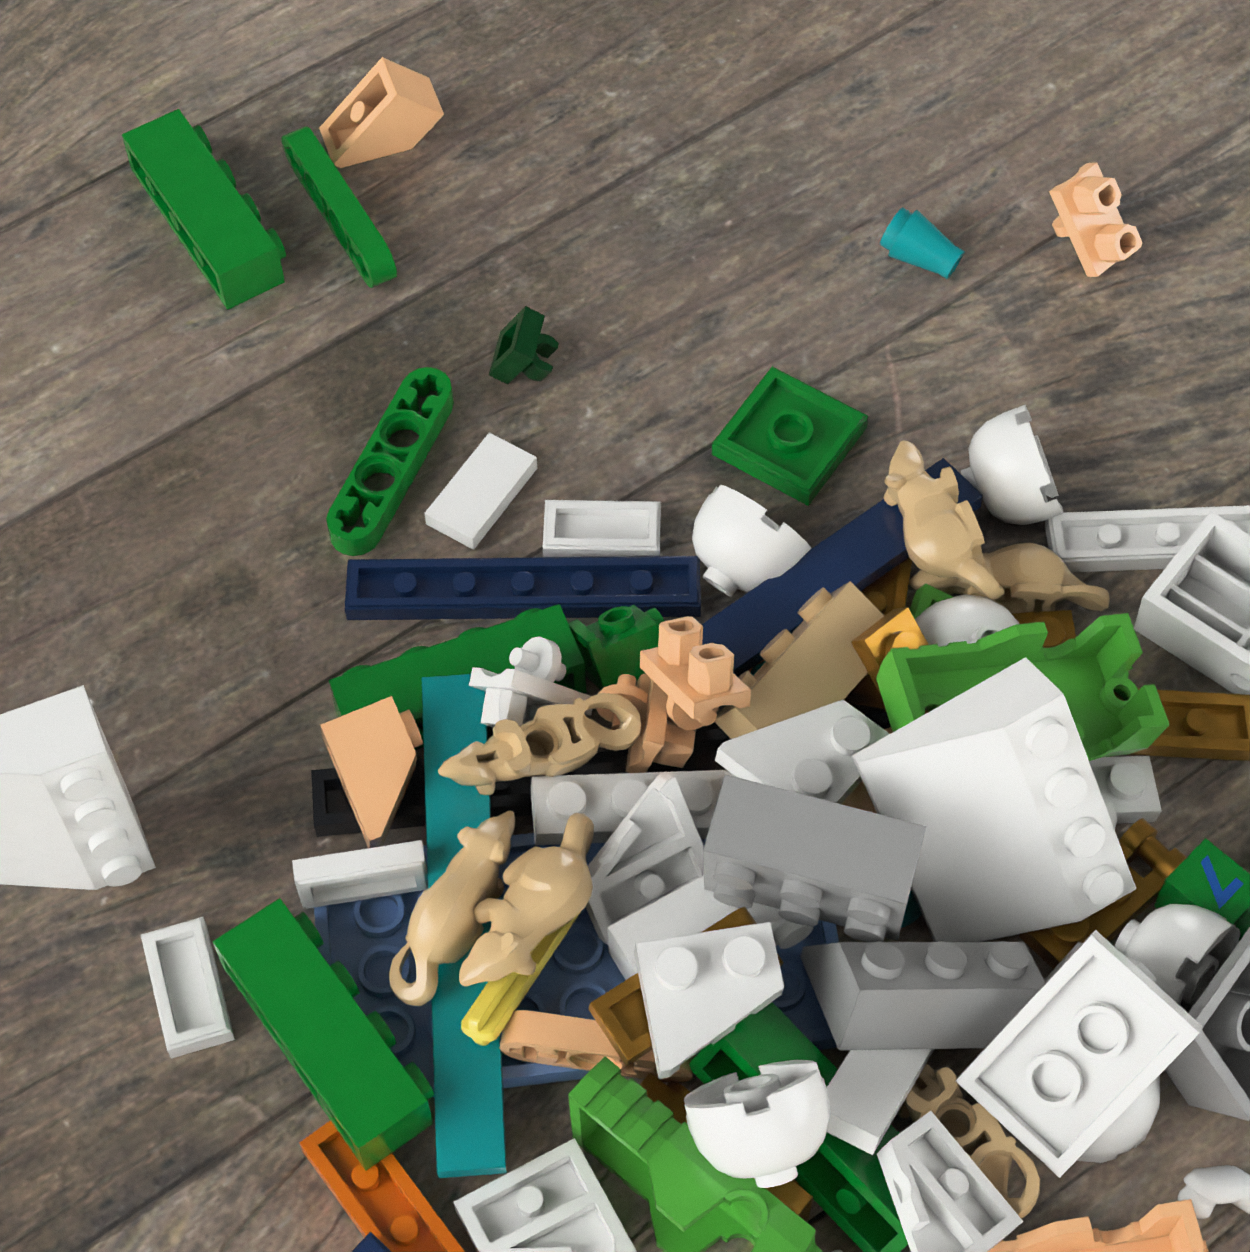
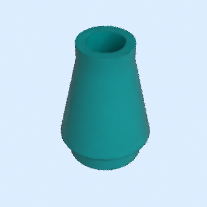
[880,207,965,279]

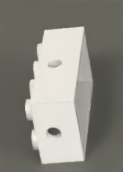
[1134,511,1250,695]

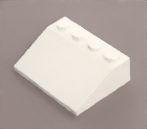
[852,657,1136,942]
[0,685,156,890]

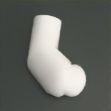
[1178,1165,1250,1219]

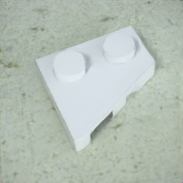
[634,922,784,1079]
[877,1111,1024,1252]
[453,1138,637,1252]

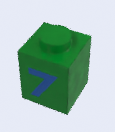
[1154,838,1250,943]

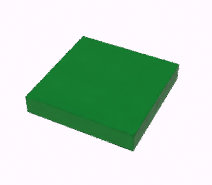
[712,366,869,506]

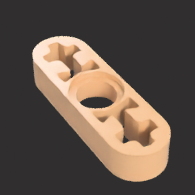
[499,1010,696,1082]

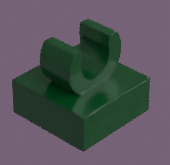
[489,306,559,385]

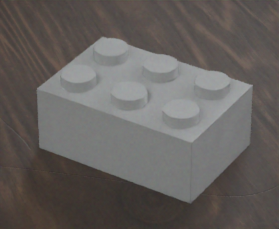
[703,774,926,942]

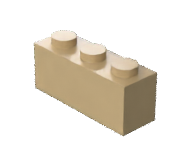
[715,581,884,739]

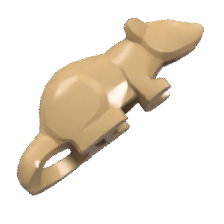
[884,440,1004,600]
[909,542,1110,614]
[438,693,641,796]
[389,811,515,1006]
[459,813,594,986]
[898,1064,1040,1219]

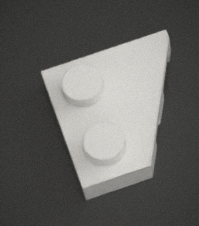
[715,700,890,804]
[586,772,704,945]

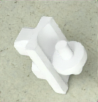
[469,637,592,728]

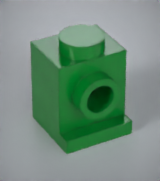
[568,605,664,690]

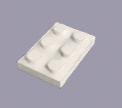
[956,930,1203,1178]

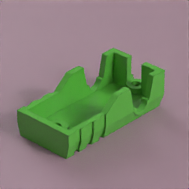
[876,613,1170,761]
[568,1056,823,1252]

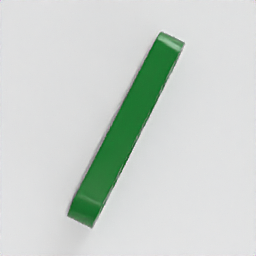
[281,126,397,288]
[326,367,454,556]

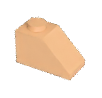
[319,57,444,168]
[320,696,423,848]

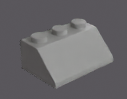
[1165,927,1250,1121]
[800,941,1046,1050]

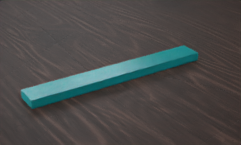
[422,674,507,1178]

